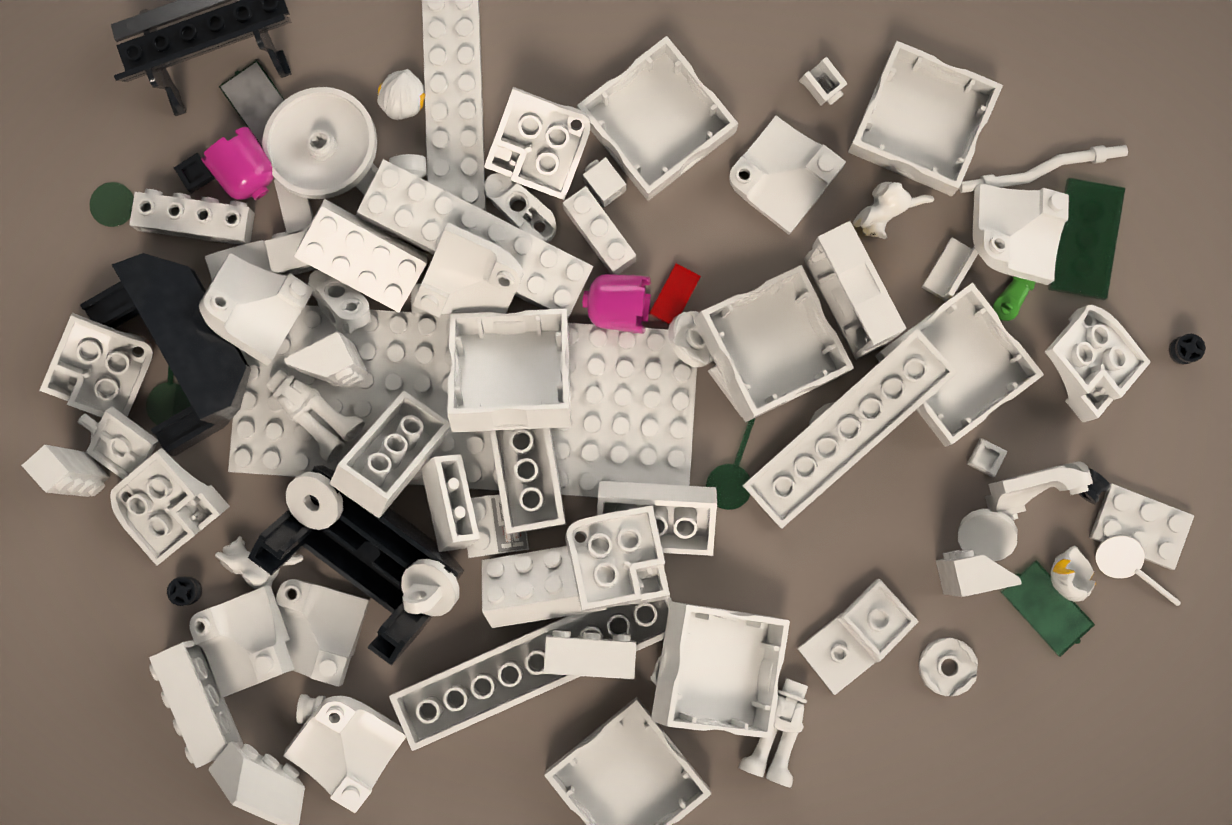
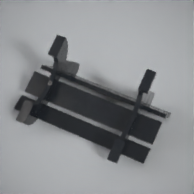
[111,0,292,116]

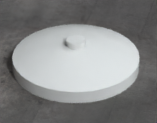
[262,87,377,199]

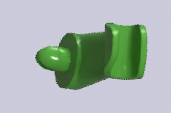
[993,276,1036,321]

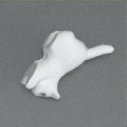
[852,182,934,239]
[215,536,303,590]

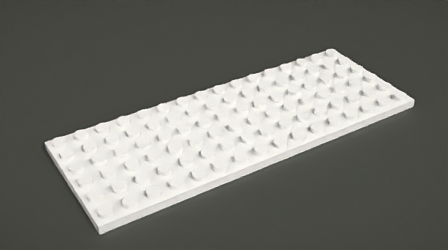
[228,305,698,497]

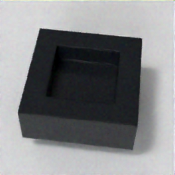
[174,153,215,194]

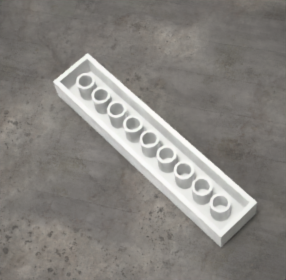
[389,596,672,751]

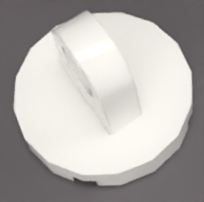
[401,559,460,616]

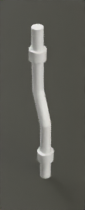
[959,145,1128,193]

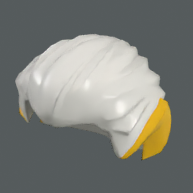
[377,69,426,120]
[1051,545,1096,602]

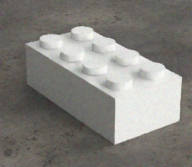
[294,199,427,312]
[330,391,450,518]
[490,428,566,534]
[597,481,717,556]
[482,546,607,628]
[149,640,244,768]

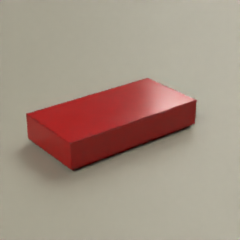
[649,263,701,325]

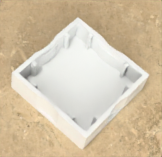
[577,36,738,201]
[848,41,1003,196]
[804,221,907,360]
[693,265,854,422]
[875,282,1044,447]
[447,309,571,432]
[651,601,790,739]
[544,697,712,825]

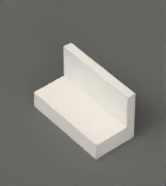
[921,237,978,302]

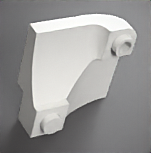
[484,87,591,200]
[729,116,846,235]
[973,183,1069,285]
[413,223,524,318]
[199,253,313,366]
[1045,305,1150,423]
[39,313,153,417]
[110,448,230,566]
[985,461,1093,520]
[565,505,670,612]
[276,579,370,687]
[189,585,294,698]
[283,696,406,813]

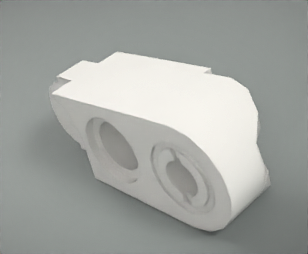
[484,173,557,243]
[308,270,371,334]

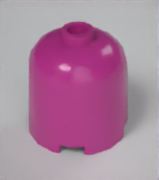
[201,127,274,200]
[582,274,651,334]

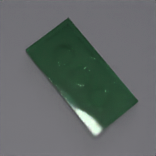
[1048,178,1125,300]

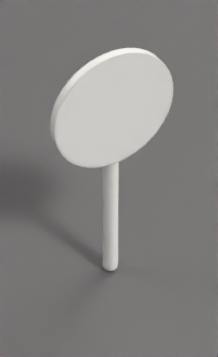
[1096,535,1181,606]

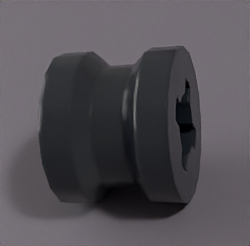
[1169,333,1206,365]
[1078,468,1111,505]
[167,577,202,606]

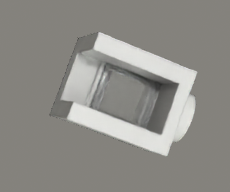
[799,57,847,106]

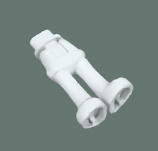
[266,370,365,463]
[738,678,808,788]

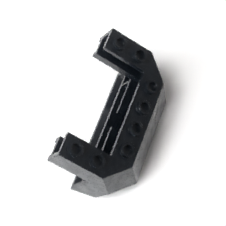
[80,253,251,456]
[248,465,464,666]

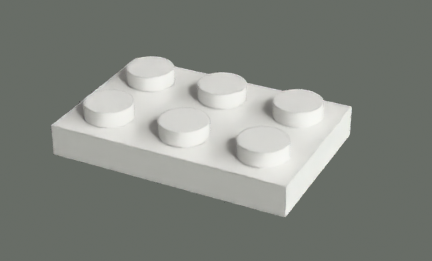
[1089,484,1194,570]

